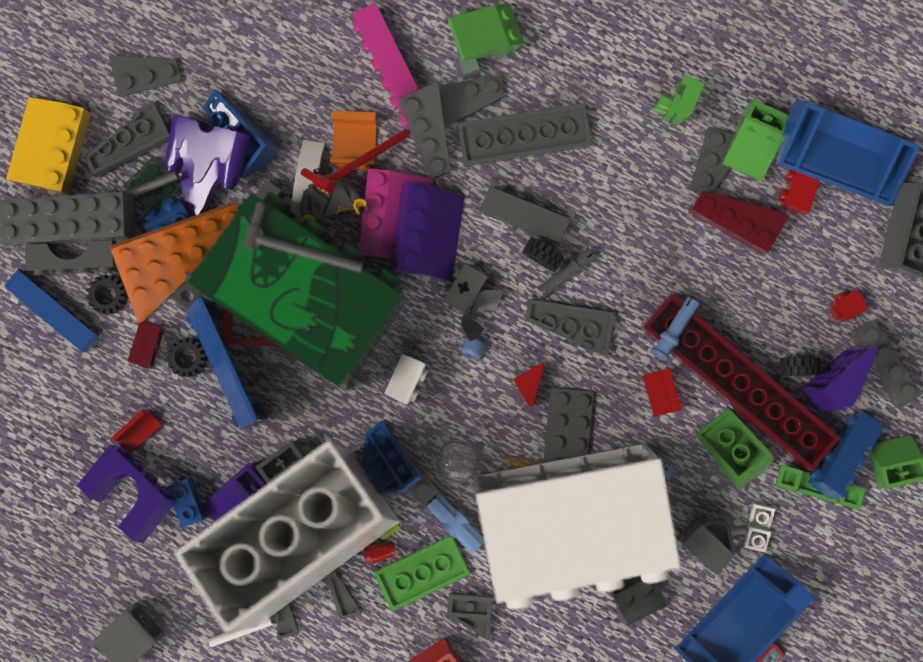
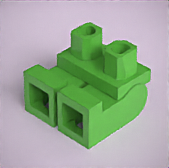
[653,75,705,125]

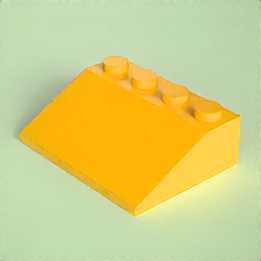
[6,97,91,196]

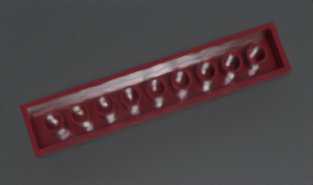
[640,294,840,471]

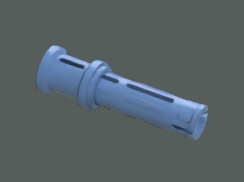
[650,297,700,362]

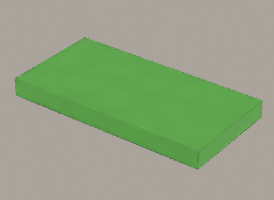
[373,535,471,612]

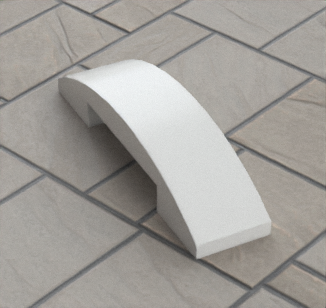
[290,140,325,225]

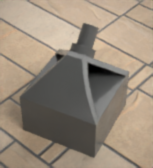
[676,518,746,575]

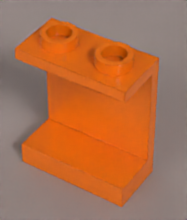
[330,111,377,171]

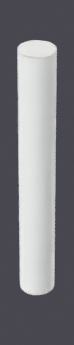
[208,617,273,647]

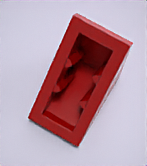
[513,364,544,407]

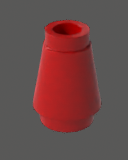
[363,543,396,565]

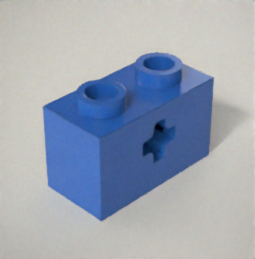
[167,477,208,528]

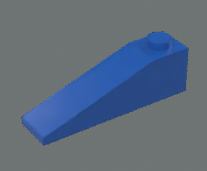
[203,90,281,178]

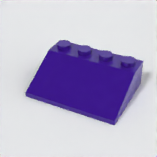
[389,181,465,281]
[799,345,878,411]

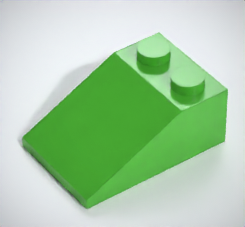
[447,4,525,60]
[695,408,773,491]

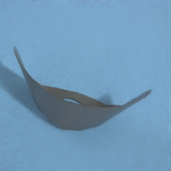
[461,290,503,341]

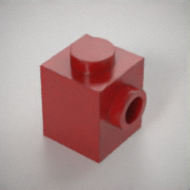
[830,289,869,322]

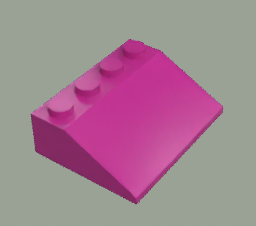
[359,168,434,260]

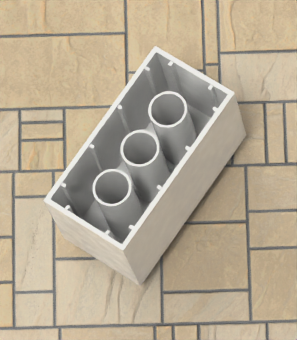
[174,441,400,633]
[473,443,680,609]

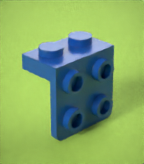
[140,196,190,232]

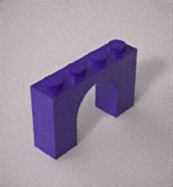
[77,444,177,543]

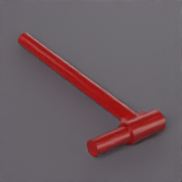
[301,130,408,193]

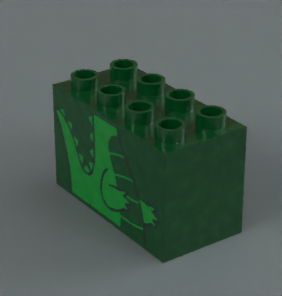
[187,191,404,391]

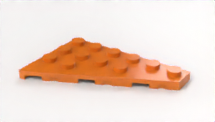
[109,202,238,323]

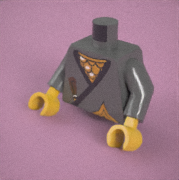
[300,166,368,222]

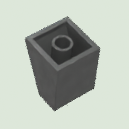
[92,602,166,662]

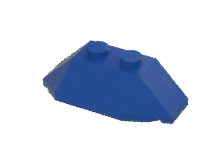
[361,420,422,496]

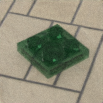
[122,157,182,212]

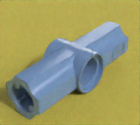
[426,493,485,553]

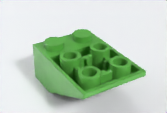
[722,99,788,182]

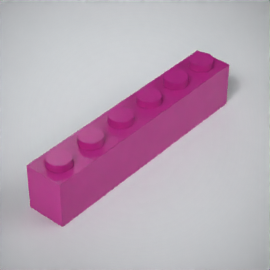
[351,3,418,133]

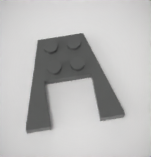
[275,570,361,640]

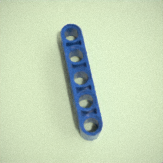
[4,269,100,353]

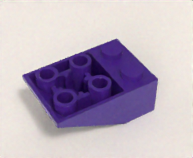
[202,462,268,522]

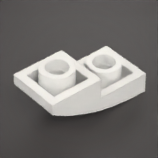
[743,501,776,552]

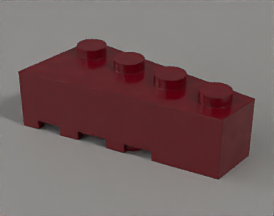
[688,191,789,255]

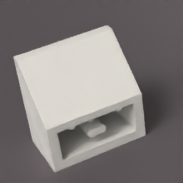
[384,354,429,405]

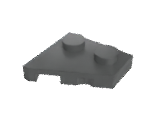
[447,593,492,640]

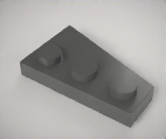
[108,55,182,98]
[690,127,733,193]

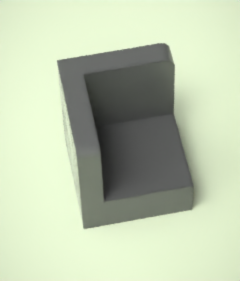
[255,178,284,200]

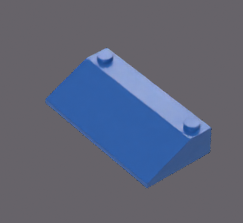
[776,97,920,206]
[186,297,268,430]
[674,554,815,662]

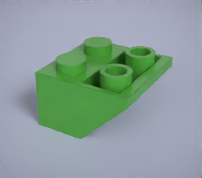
[868,435,923,489]

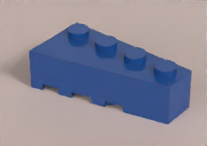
[807,411,884,498]

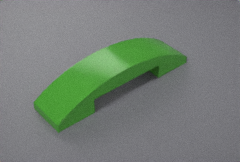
[775,465,866,510]

